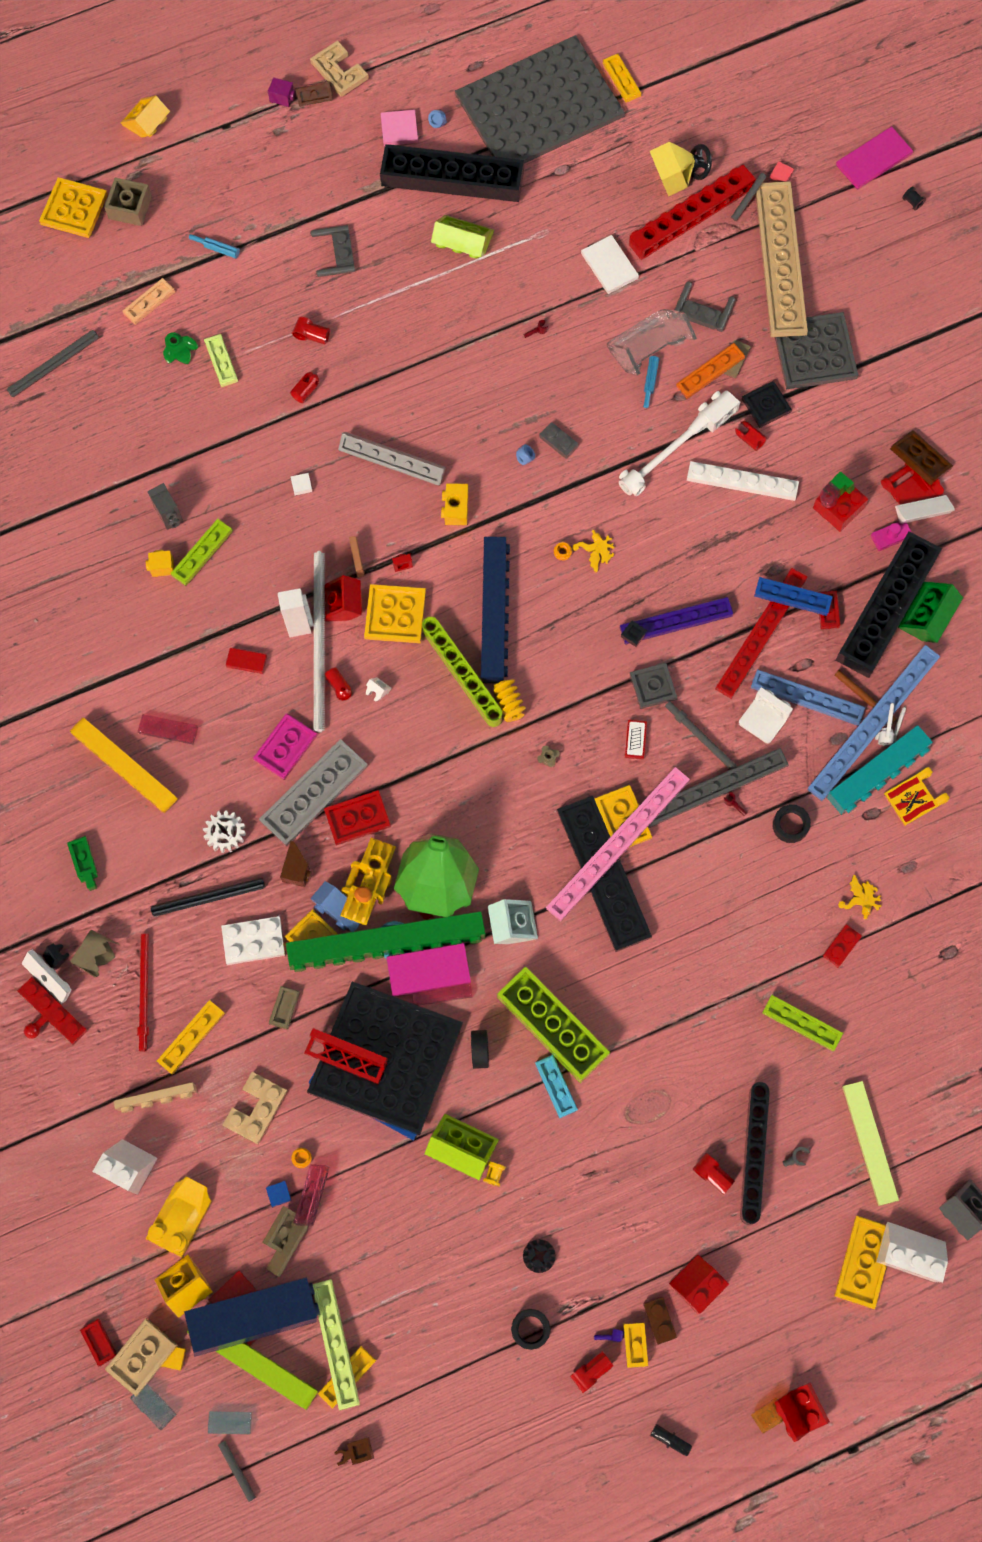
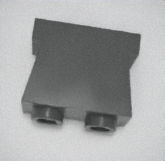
[147,483,183,530]

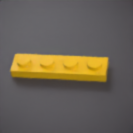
[157,1000,225,1075]

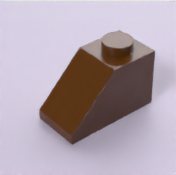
[280,841,312,887]

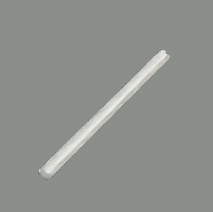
[314,551,325,733]

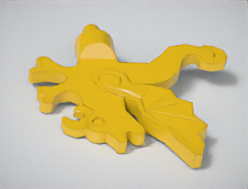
[572,530,615,572]
[838,875,882,919]

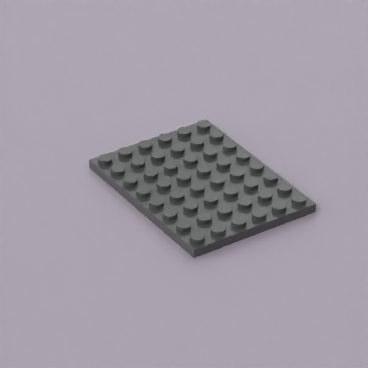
[455,35,625,164]

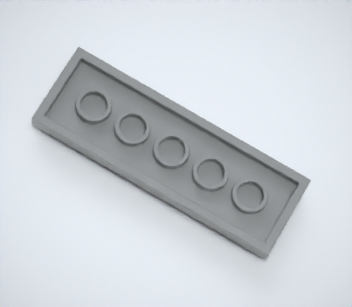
[259,739,368,847]

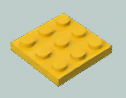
[39,177,108,238]
[364,584,426,643]

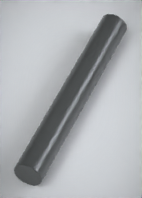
[731,173,767,221]
[218,1441,256,1502]

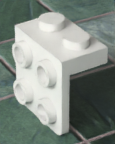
[739,687,793,744]

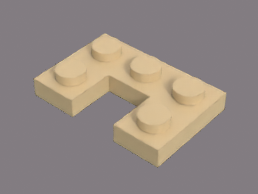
[310,40,369,97]
[222,1072,288,1145]

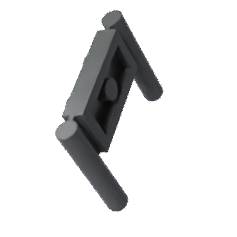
[310,225,355,277]
[673,281,736,332]

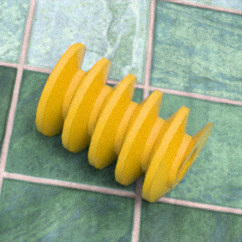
[493,679,526,722]

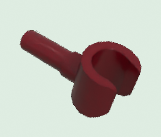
[523,320,548,338]
[724,792,747,816]

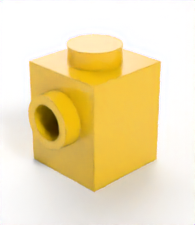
[146,550,174,577]

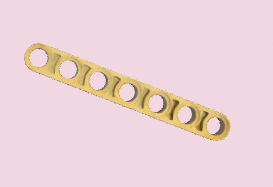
[70,717,178,814]

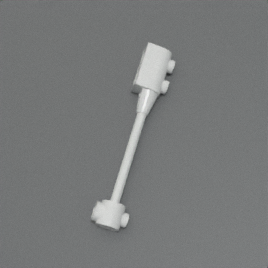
[619,390,740,496]

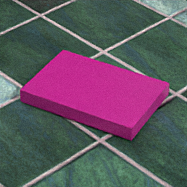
[253,713,318,780]

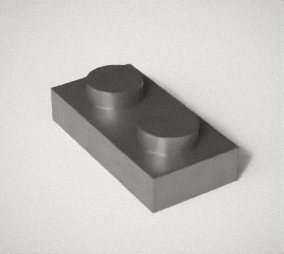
[539,422,579,459]

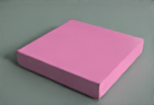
[381,110,418,146]

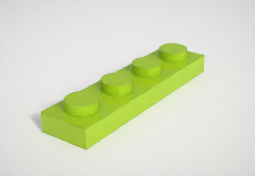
[171,518,233,586]
[762,995,843,1052]

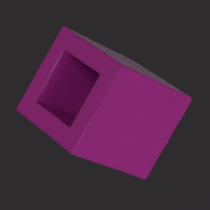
[268,77,296,107]

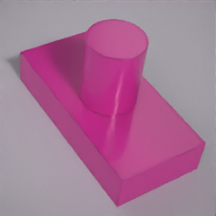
[871,522,912,551]

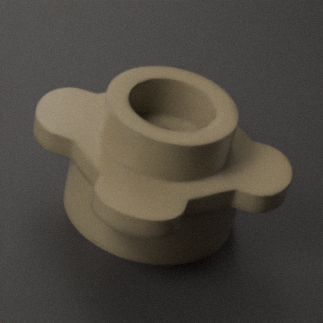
[537,746,559,767]

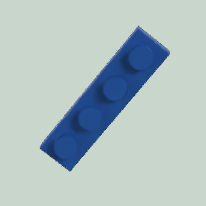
[754,577,833,616]

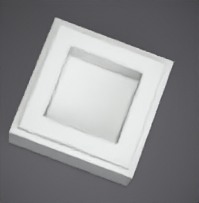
[291,473,312,495]

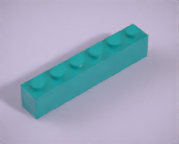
[826,725,933,815]

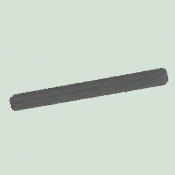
[7,330,99,397]

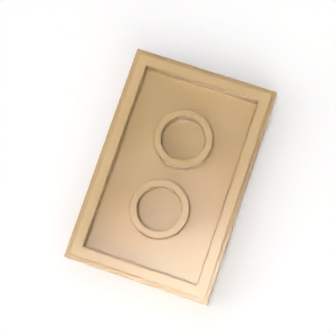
[105,1318,178,1397]

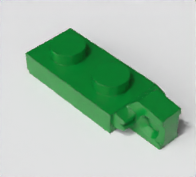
[67,836,98,891]

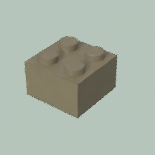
[104,178,152,226]

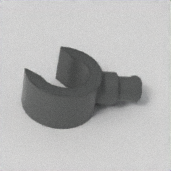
[783,1147,810,1167]

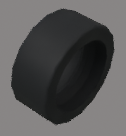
[773,804,811,843]
[471,1030,489,1069]
[511,1309,551,1350]

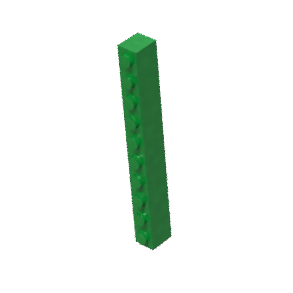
[286,912,485,972]

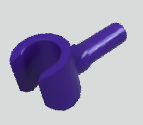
[594,1329,624,1342]

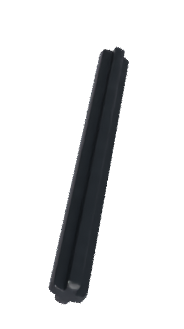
[151,878,265,917]

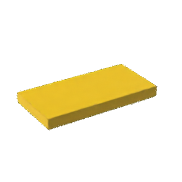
[834,1215,886,1309]

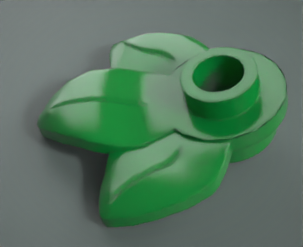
[163,332,198,364]

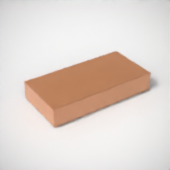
[349,536,364,578]

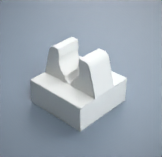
[366,677,391,701]

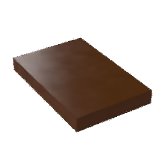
[890,430,953,485]

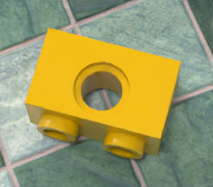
[441,483,469,525]

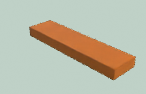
[676,343,745,399]

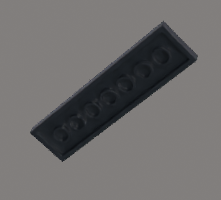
[557,796,652,952]

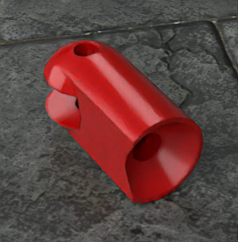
[290,372,319,403]
[735,421,767,451]
[325,667,352,701]

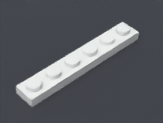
[687,461,799,501]

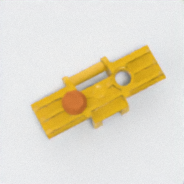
[340,837,396,925]

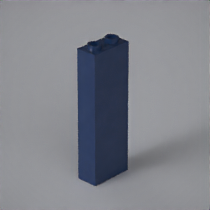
[184,1277,320,1357]

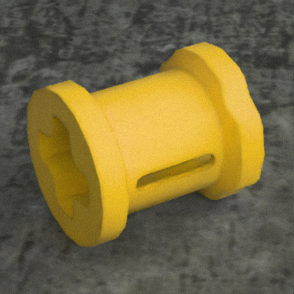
[483,1161,506,1187]

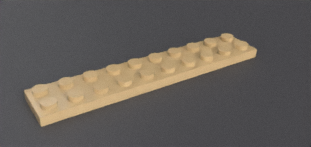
[756,182,808,337]

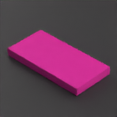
[836,126,913,190]
[386,943,471,996]

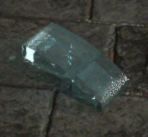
[130,1384,176,1430]

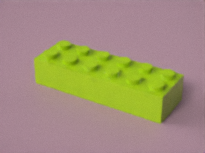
[497,967,610,1084]

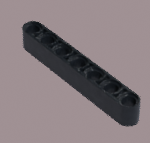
[740,1082,770,1225]

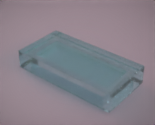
[208,1411,252,1434]

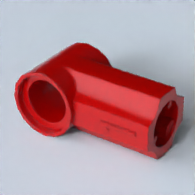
[292,317,330,345]
[693,1153,735,1195]
[570,1351,614,1393]

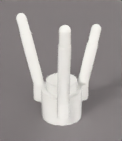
[875,703,906,746]

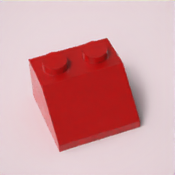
[322,575,362,622]
[669,1255,729,1315]

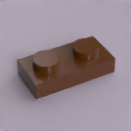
[295,82,333,107]
[643,1297,677,1345]

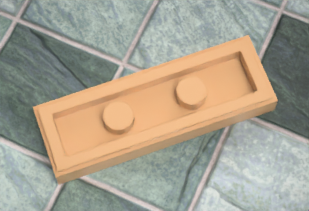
[123,278,175,325]

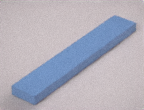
[751,669,865,726]

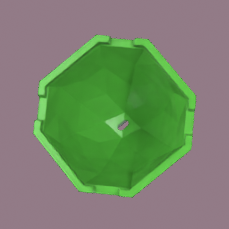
[394,833,479,917]

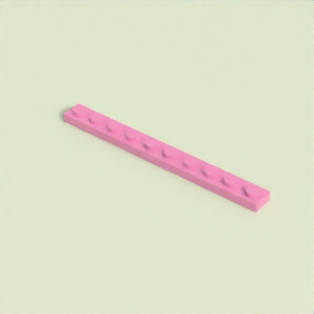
[546,767,690,922]

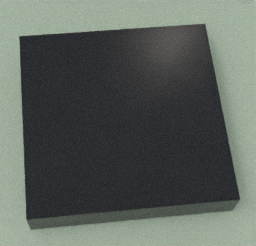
[742,381,792,428]

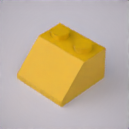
[120,96,170,137]
[155,1255,212,1318]

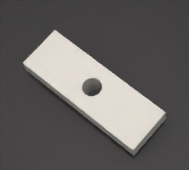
[22,949,71,1004]

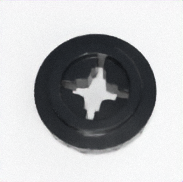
[523,1239,556,1273]

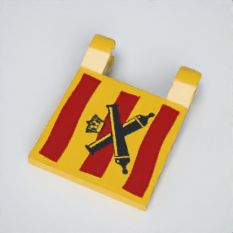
[884,767,950,826]

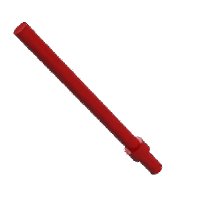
[137,934,149,1052]

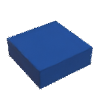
[266,1181,292,1208]

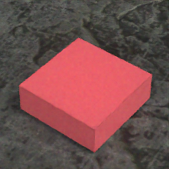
[770,161,794,182]

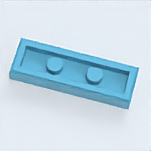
[535,1055,578,1119]

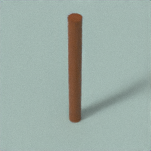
[834,670,897,725]

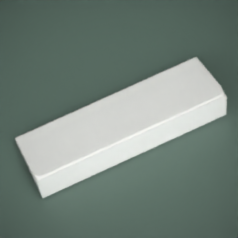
[895,495,955,524]

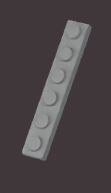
[338,431,446,486]

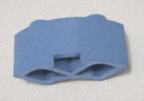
[311,881,360,932]

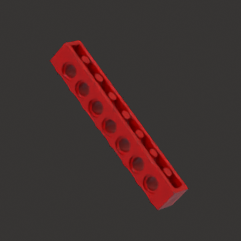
[629,164,756,260]

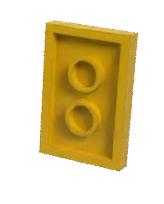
[594,785,652,847]

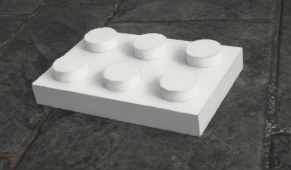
[221,916,285,965]

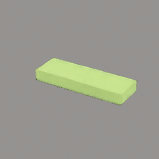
[204,334,238,387]

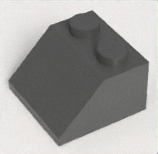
[939,1179,982,1241]

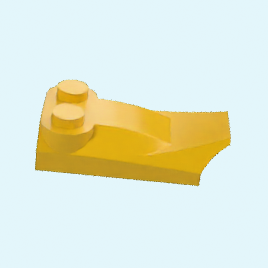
[145,1177,212,1258]

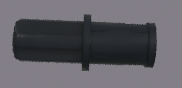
[650,1424,692,1456]

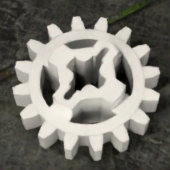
[203,810,246,853]

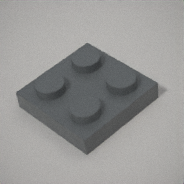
[630,663,677,709]

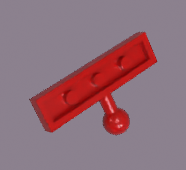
[17,977,87,1045]

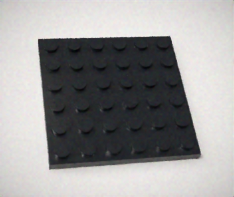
[307,981,463,1136]

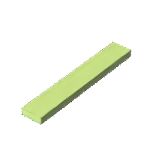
[842,1081,899,1206]
[313,1279,360,1410]

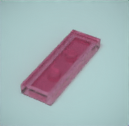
[138,714,198,745]
[293,1164,330,1226]

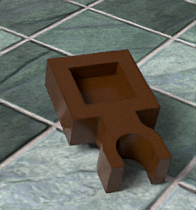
[335,1437,374,1466]

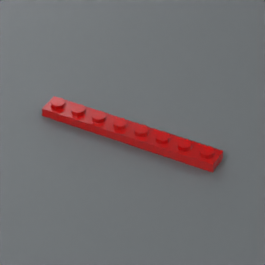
[715,568,808,699]

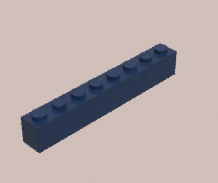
[481,537,510,683]

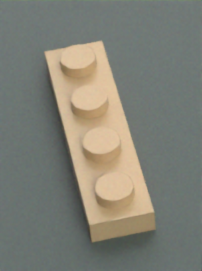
[114,1082,197,1113]

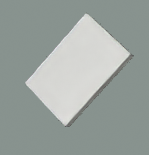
[581,235,639,294]

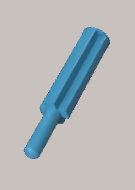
[189,234,240,259]
[643,356,660,408]

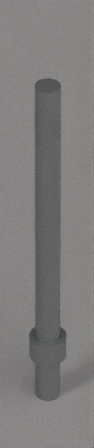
[665,701,748,786]

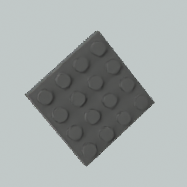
[775,312,858,390]

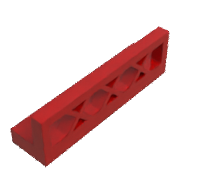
[304,1028,388,1084]

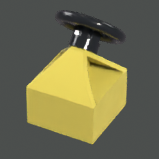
[650,142,712,197]

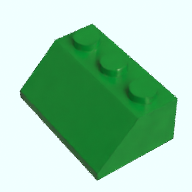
[898,582,963,643]

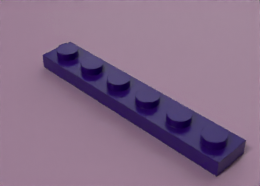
[620,597,733,645]

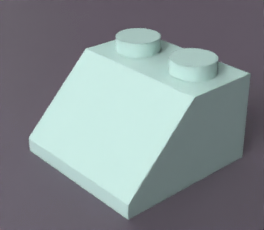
[488,899,538,944]

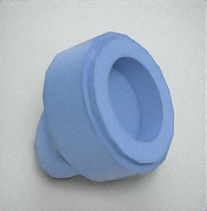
[428,110,447,128]
[516,444,535,465]

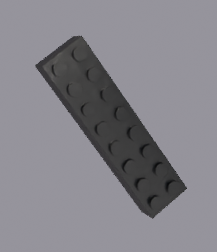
[380,144,524,202]
[835,531,942,678]

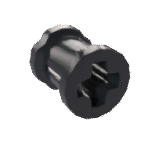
[902,187,926,211]

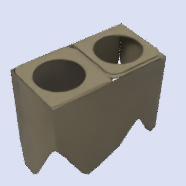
[70,930,119,978]

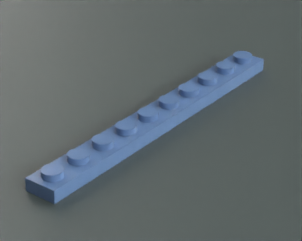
[807,645,941,801]

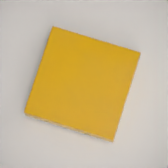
[284,909,338,942]

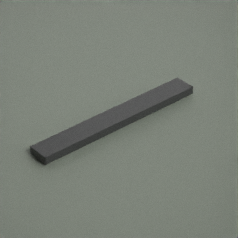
[648,748,789,828]

